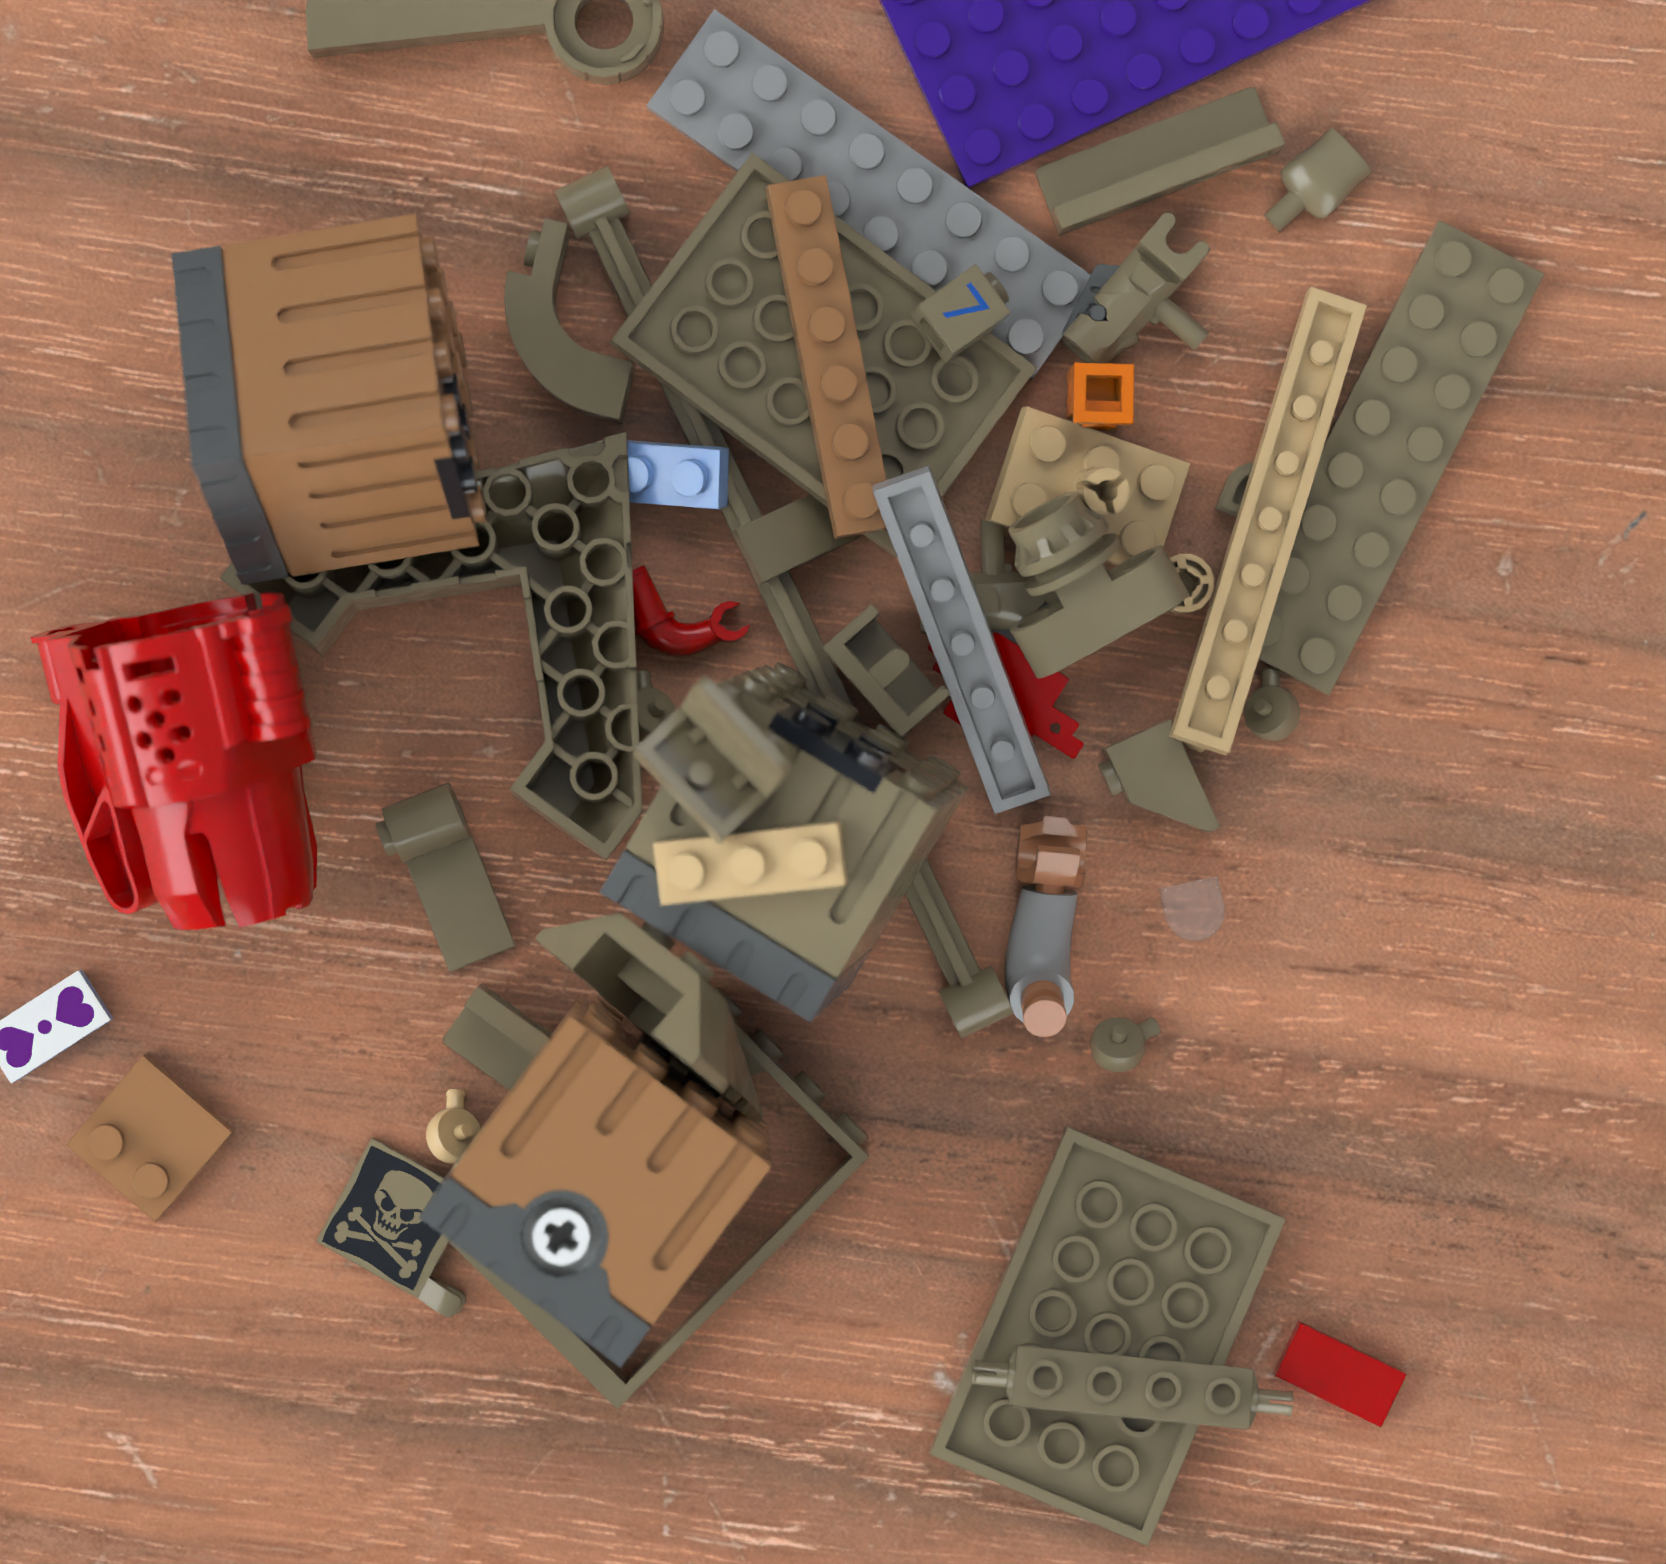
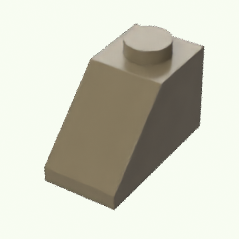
[1098,719,1220,832]

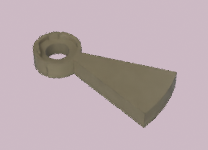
[306,0,664,85]

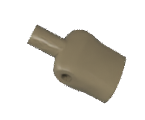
[1264,127,1372,232]

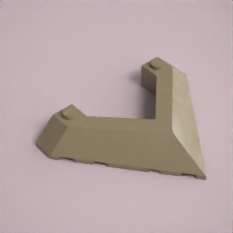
[220,432,643,860]

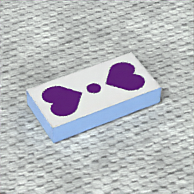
[0,969,114,1084]

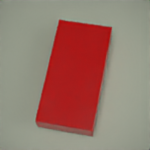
[1273,1320,1407,1427]

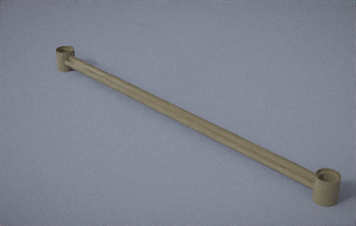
[554,165,1014,1039]

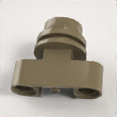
[1008,492,1189,678]

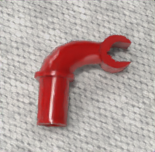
[632,565,750,656]

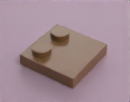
[66,1054,235,1222]

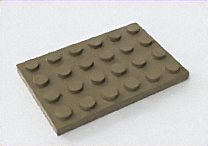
[610,152,1037,558]
[929,1125,1286,1546]

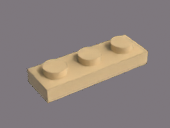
[653,821,849,905]

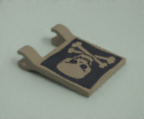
[316,1137,466,1317]

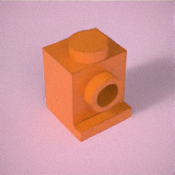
[1066,363,1134,430]

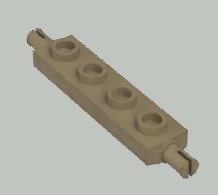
[971,1345,1293,1430]

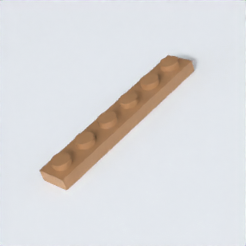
[765,175,887,539]

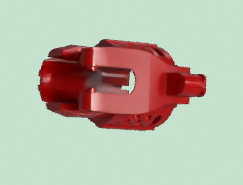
[30,591,317,930]

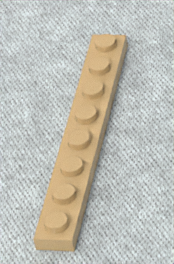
[1169,287,1367,755]

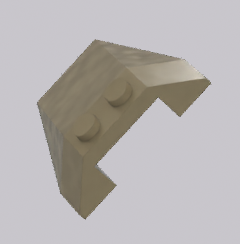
[535,913,764,1123]

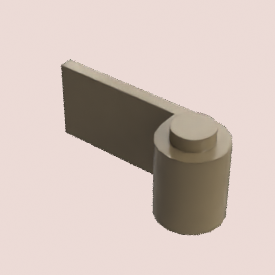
[375,782,516,972]

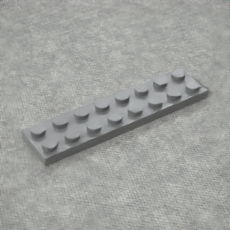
[646,9,1091,380]

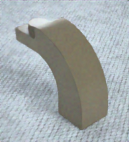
[504,218,636,424]

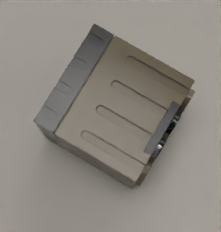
[599,662,968,1023]

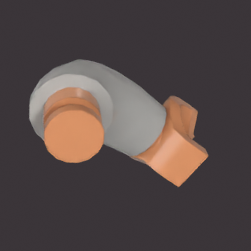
[1005,816,1088,1037]

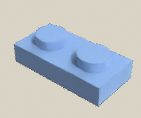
[627,440,729,509]

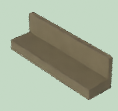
[1035,87,1285,236]
[443,984,552,1090]

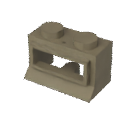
[822,604,951,738]

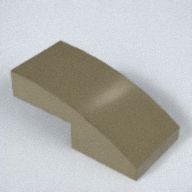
[732,495,860,586]

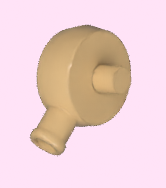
[426,1089,481,1163]

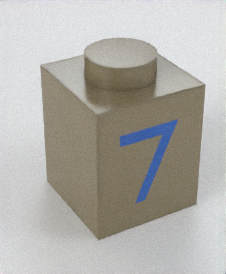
[910,264,1011,364]

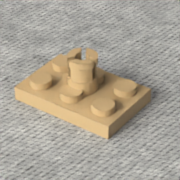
[985,406,1190,565]

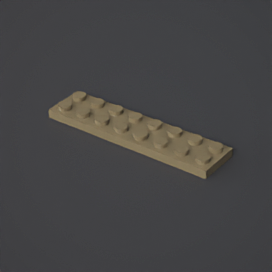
[1258,220,1544,695]

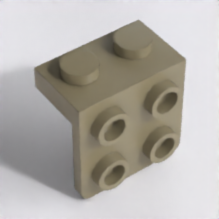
[632,676,792,845]

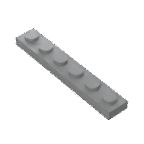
[873,465,1051,814]

